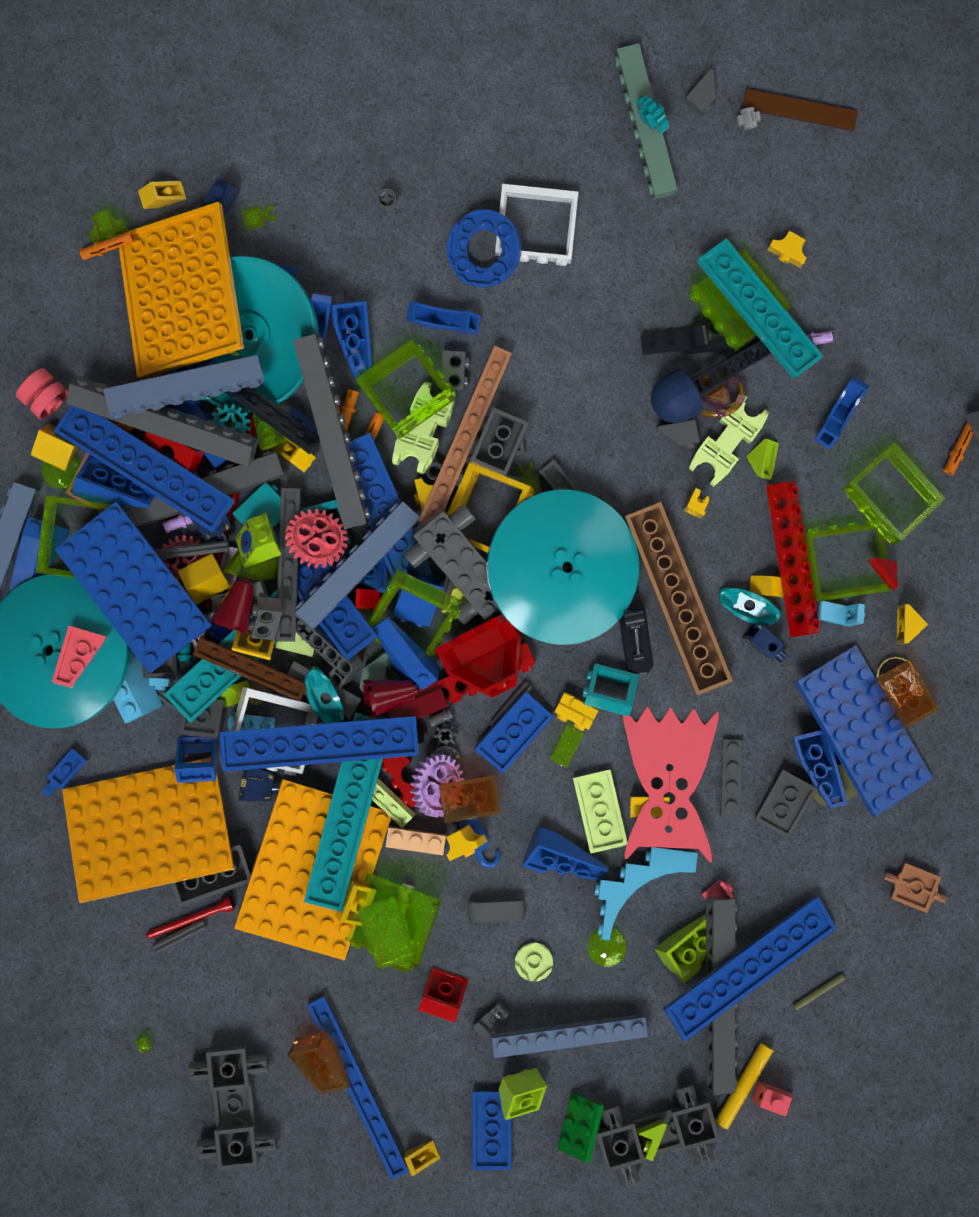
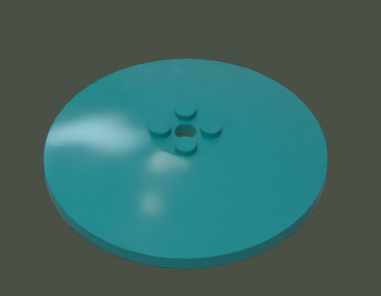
[207,256,318,412]
[487,490,639,645]
[0,574,130,728]

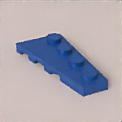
[312,548,387,594]

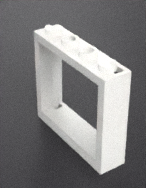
[495,184,578,266]
[231,687,318,776]

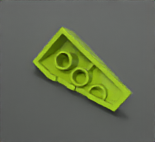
[655,914,706,984]

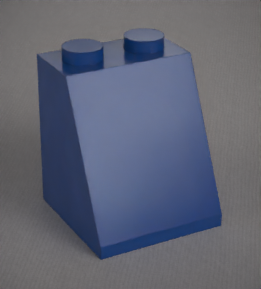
[392,569,444,628]

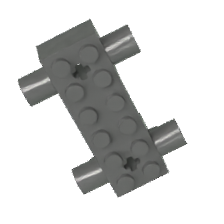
[404,504,500,625]
[189,1044,278,1170]
[597,1083,720,1186]

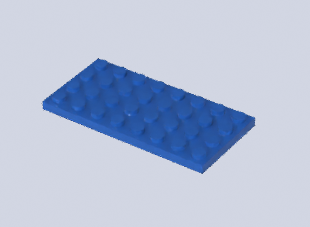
[54,502,213,673]
[795,645,933,817]

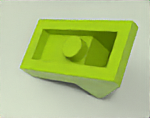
[637,1119,667,1161]

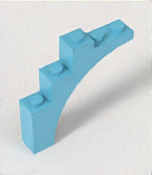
[595,847,698,940]

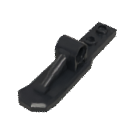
[640,321,757,355]
[619,584,653,676]

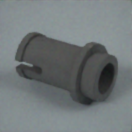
[428,708,454,728]

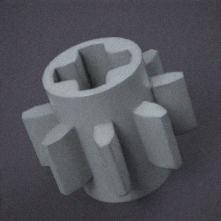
[737,107,761,130]

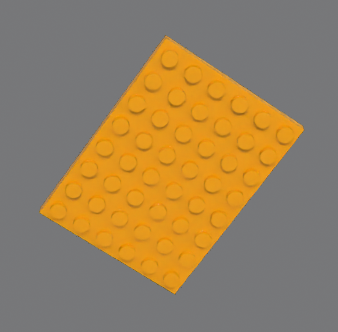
[117,202,244,379]
[62,757,234,903]
[234,779,391,960]

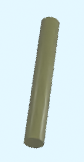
[793,974,845,1011]

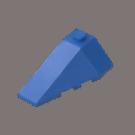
[331,300,373,380]
[9,517,69,591]
[373,616,440,690]
[792,730,848,809]
[522,827,608,880]

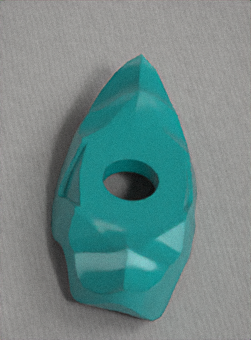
[719,588,781,625]
[305,667,344,724]

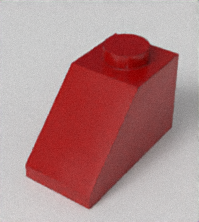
[356,589,383,610]

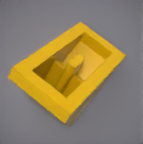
[749,576,784,597]
[404,1140,440,1176]

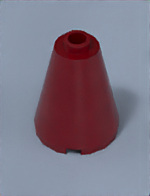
[210,578,254,634]
[362,679,418,718]

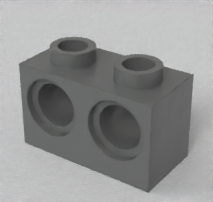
[440,350,469,392]
[249,596,282,640]

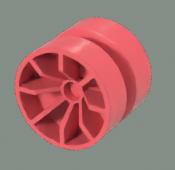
[16,368,68,420]

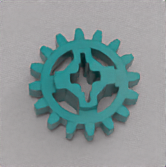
[635,94,669,134]
[209,404,251,433]

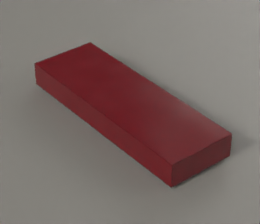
[388,689,448,719]

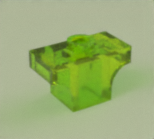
[88,209,129,244]
[253,414,286,451]

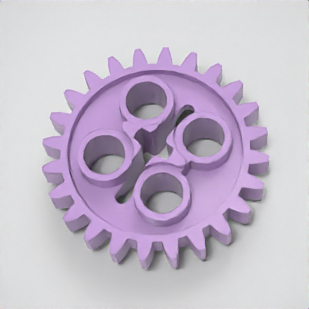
[410,754,464,817]

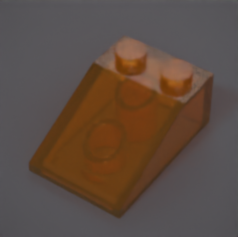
[876,659,940,729]
[439,775,501,823]
[287,1030,350,1095]

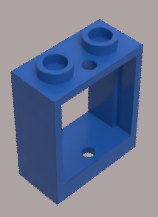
[174,736,219,783]

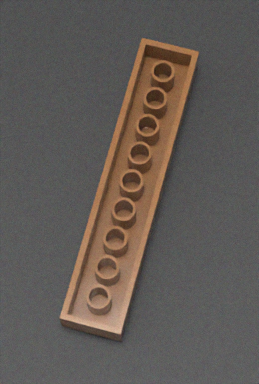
[624,502,733,696]

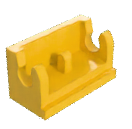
[683,488,709,518]
[630,796,670,818]

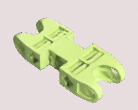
[392,382,456,474]
[689,395,769,487]

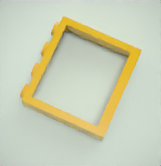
[441,462,535,554]

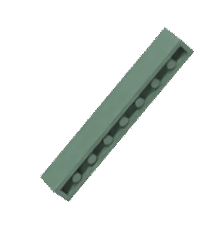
[614,43,678,200]

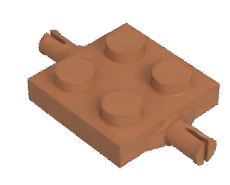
[883,863,948,913]

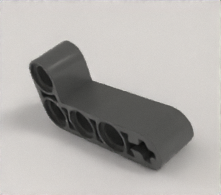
[296,620,362,689]

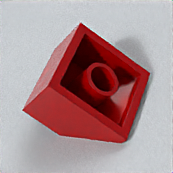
[418,967,469,1023]

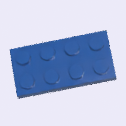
[474,690,554,774]
[473,1090,511,1170]

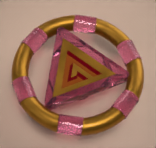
[695,372,746,418]

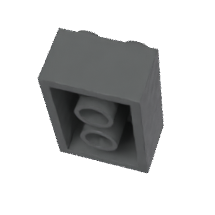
[470,407,529,477]

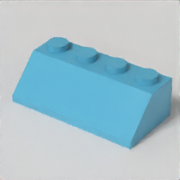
[113,649,163,724]

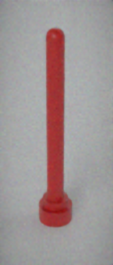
[146,896,235,939]

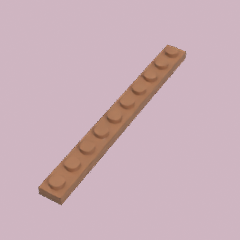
[418,345,512,523]

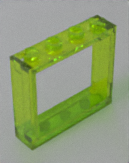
[355,340,456,439]
[841,442,945,546]
[36,495,111,579]
[804,519,891,602]
[367,570,461,659]

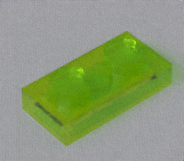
[550,725,584,768]

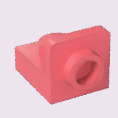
[701,880,733,900]

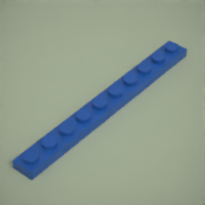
[307,995,409,1180]

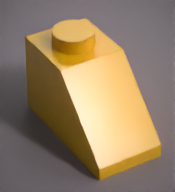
[138,181,186,209]
[271,434,316,473]

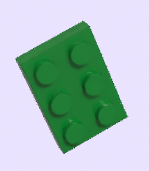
[557,1093,604,1163]

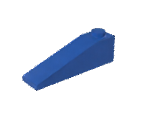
[72,455,155,508]

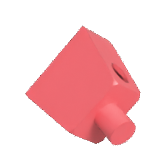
[751,1081,792,1116]

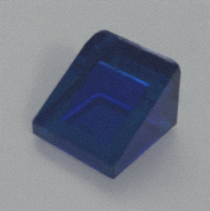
[206,623,233,644]

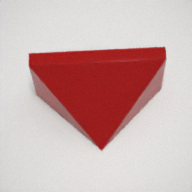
[867,557,898,591]

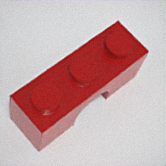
[143,432,204,472]
[381,756,417,808]

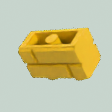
[554,692,599,731]

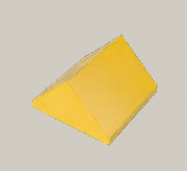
[31,423,79,471]
[178,553,230,605]
[896,604,928,644]
[232,630,276,660]
[335,880,377,926]

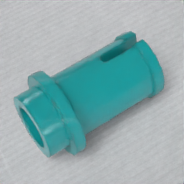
[177,643,193,662]

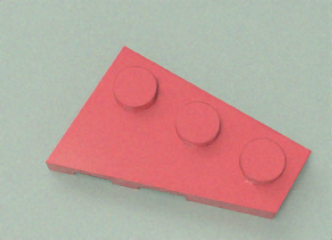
[52,626,107,688]

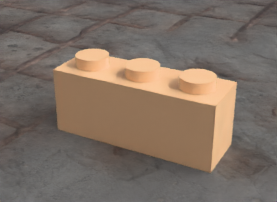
[386,826,446,855]

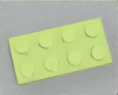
[573,769,628,854]

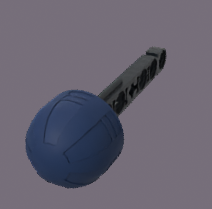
[651,339,772,423]

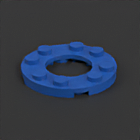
[447,209,522,288]

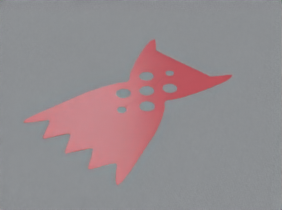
[622,707,719,863]

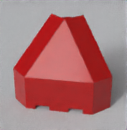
[435,614,521,698]

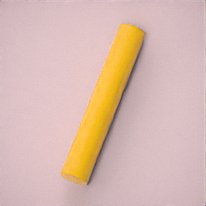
[715,1042,774,1130]

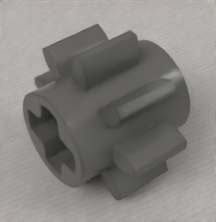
[434,724,458,746]

